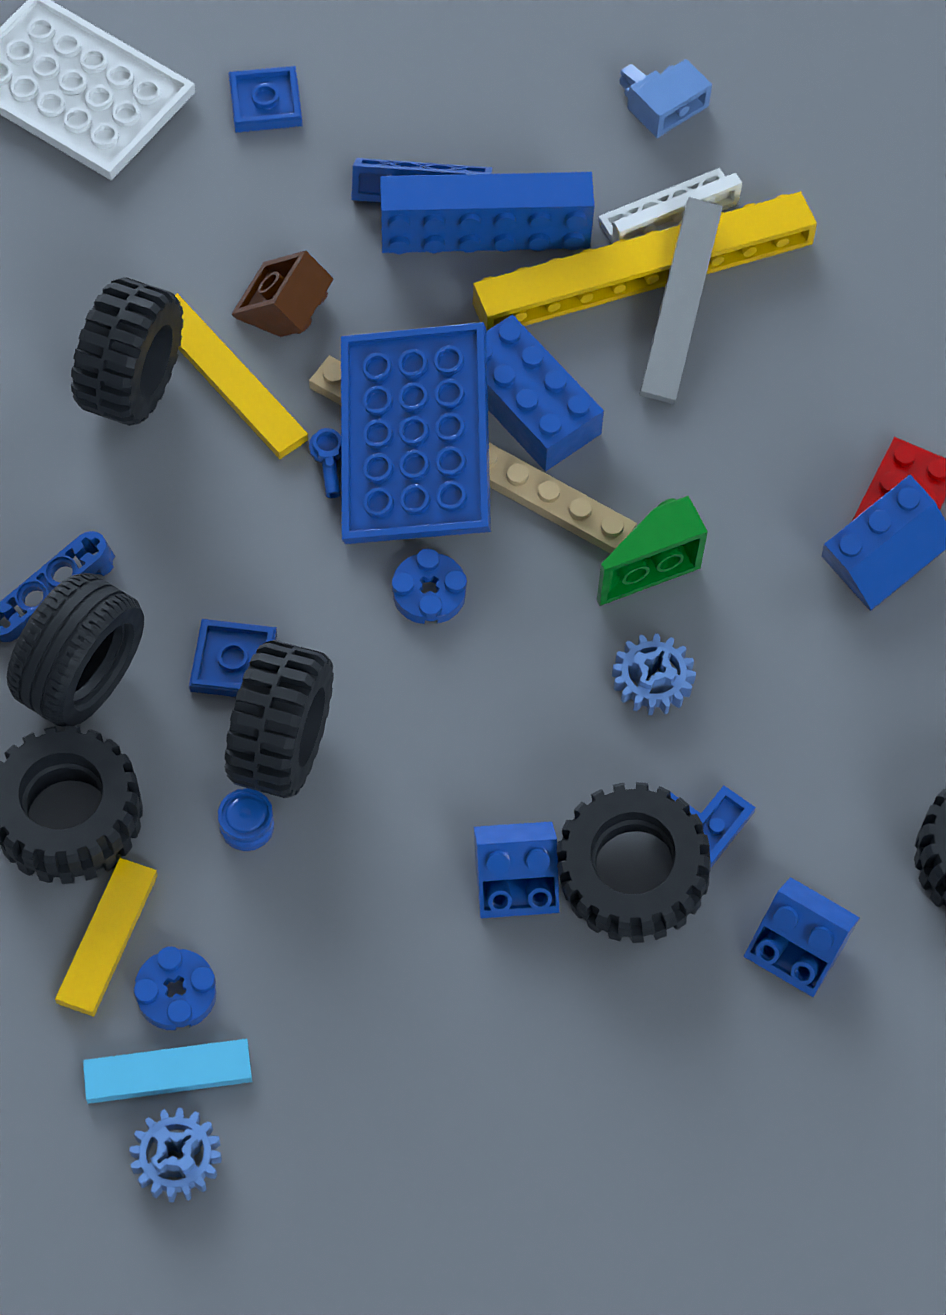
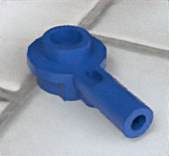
[309,428,341,498]

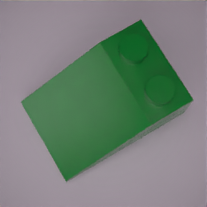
[596,495,708,606]

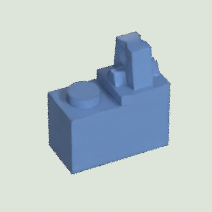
[620,59,712,138]

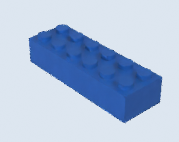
[380,172,595,254]

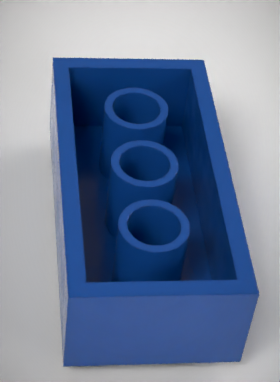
[486,314,604,472]

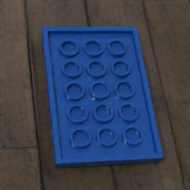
[341,322,491,544]

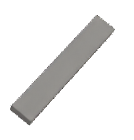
[639,197,723,404]

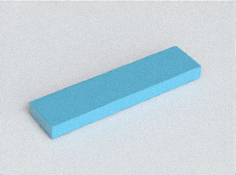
[83,1039,252,1104]

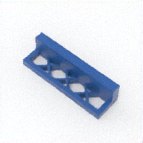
[351,158,493,202]

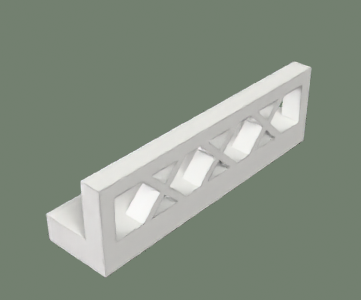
[598,168,742,244]

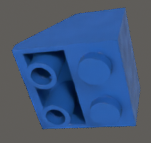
[474,821,560,918]
[743,877,860,997]

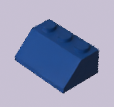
[822,475,946,611]

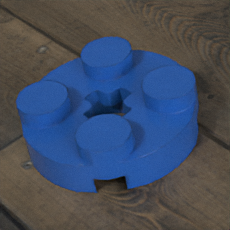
[392,548,467,624]
[134,946,216,1030]

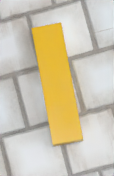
[55,858,158,1017]

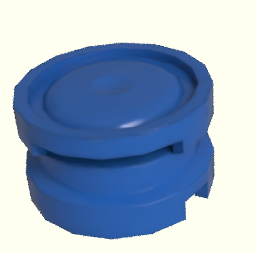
[218,788,274,851]

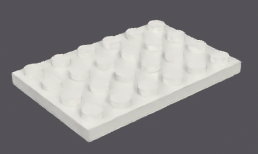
[0,0,195,181]

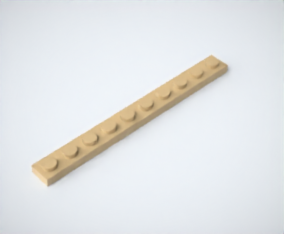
[309,355,637,554]

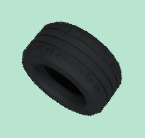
[7,573,144,727]

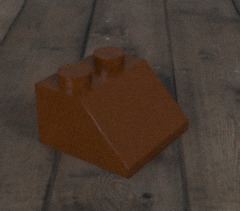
[231,250,334,337]

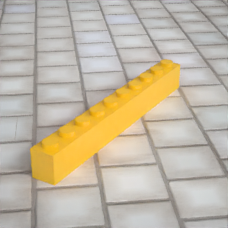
[473,191,817,331]

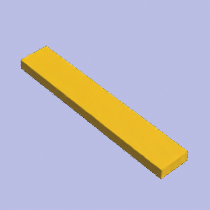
[175,293,308,459]

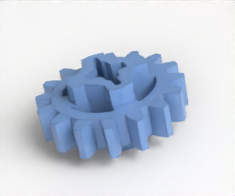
[612,633,696,715]
[129,1108,222,1202]

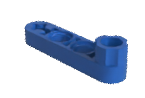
[0,531,115,642]

